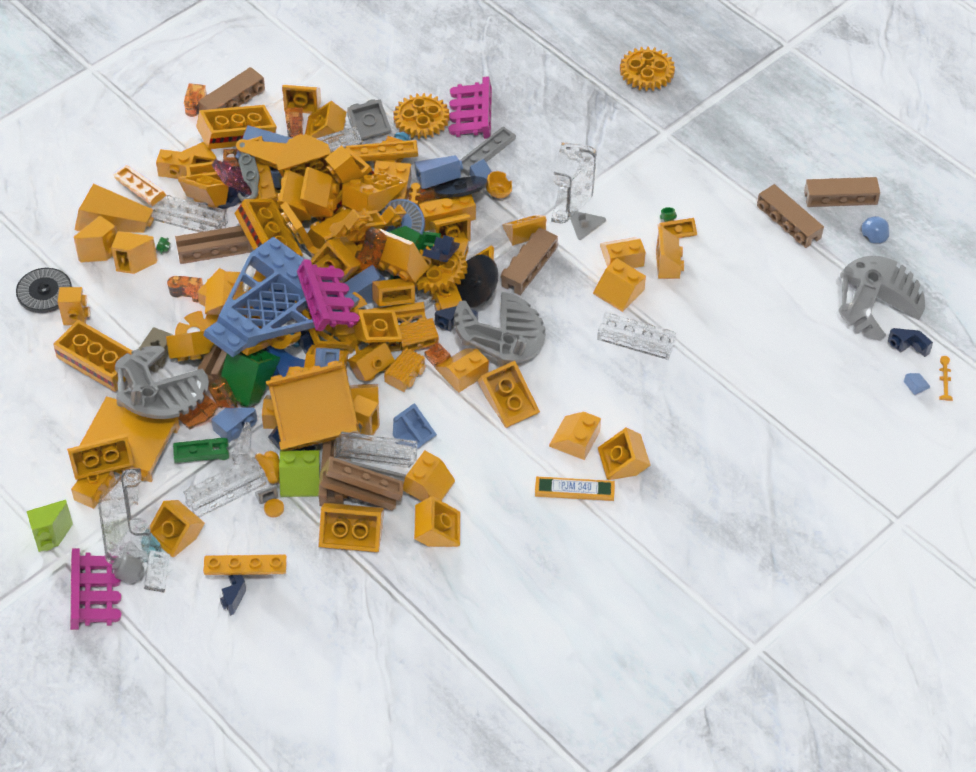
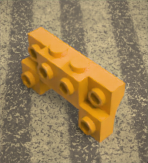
[329,204,406,242]

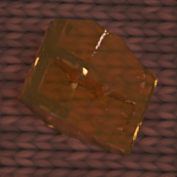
[208,376,238,408]
[178,393,219,430]

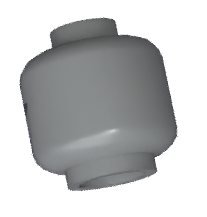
[112,554,144,584]

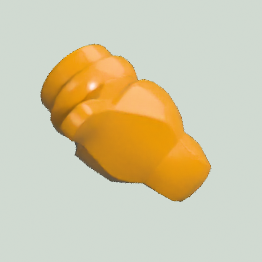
[255,451,280,484]

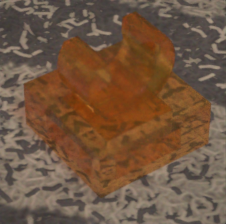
[424,342,451,367]

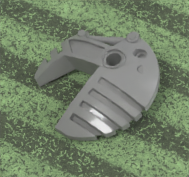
[838,256,925,341]
[454,292,546,367]
[115,346,209,419]

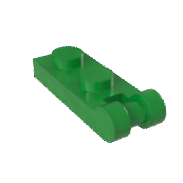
[173,438,230,463]

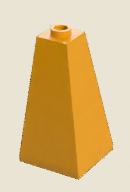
[74,183,154,233]

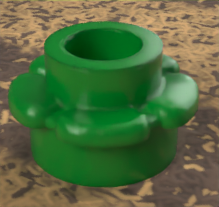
[660,207,677,222]
[156,237,171,254]

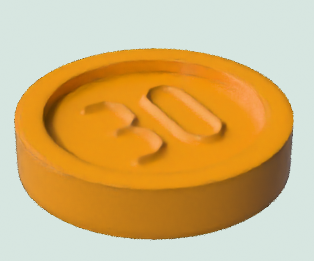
[264,499,284,517]

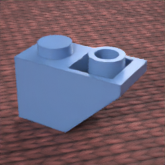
[211,408,257,443]

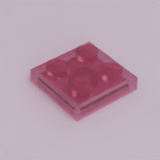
[212,159,252,195]

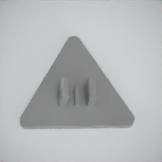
[568,210,606,240]

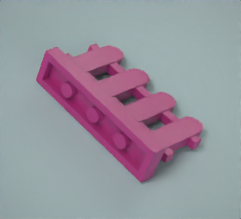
[448,76,492,139]
[297,259,360,331]
[70,548,121,630]

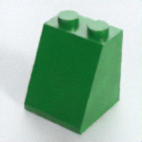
[217,349,280,407]

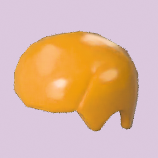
[486,171,512,199]

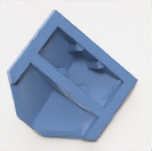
[393,403,437,450]

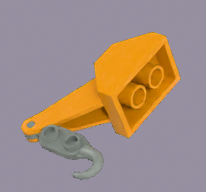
[236,134,332,201]

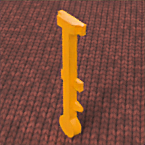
[408,183,420,205]
[939,355,953,401]

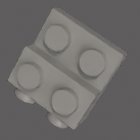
[347,99,391,141]

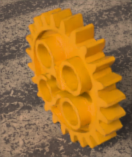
[620,46,675,91]
[393,93,449,139]
[413,245,468,294]

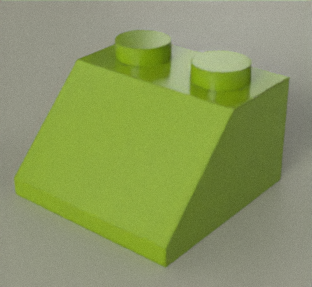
[279,450,321,497]
[26,499,73,552]

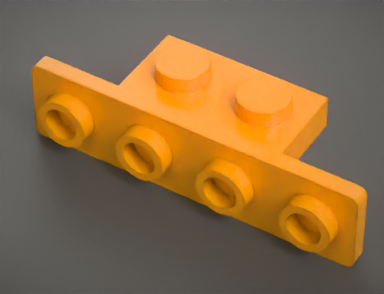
[203,554,287,575]

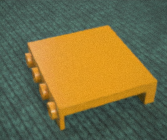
[266,361,360,451]
[79,396,180,482]

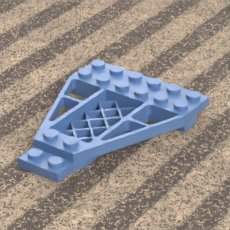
[203,237,360,357]

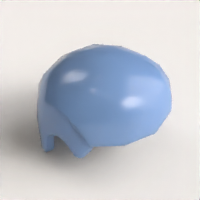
[861,216,889,243]

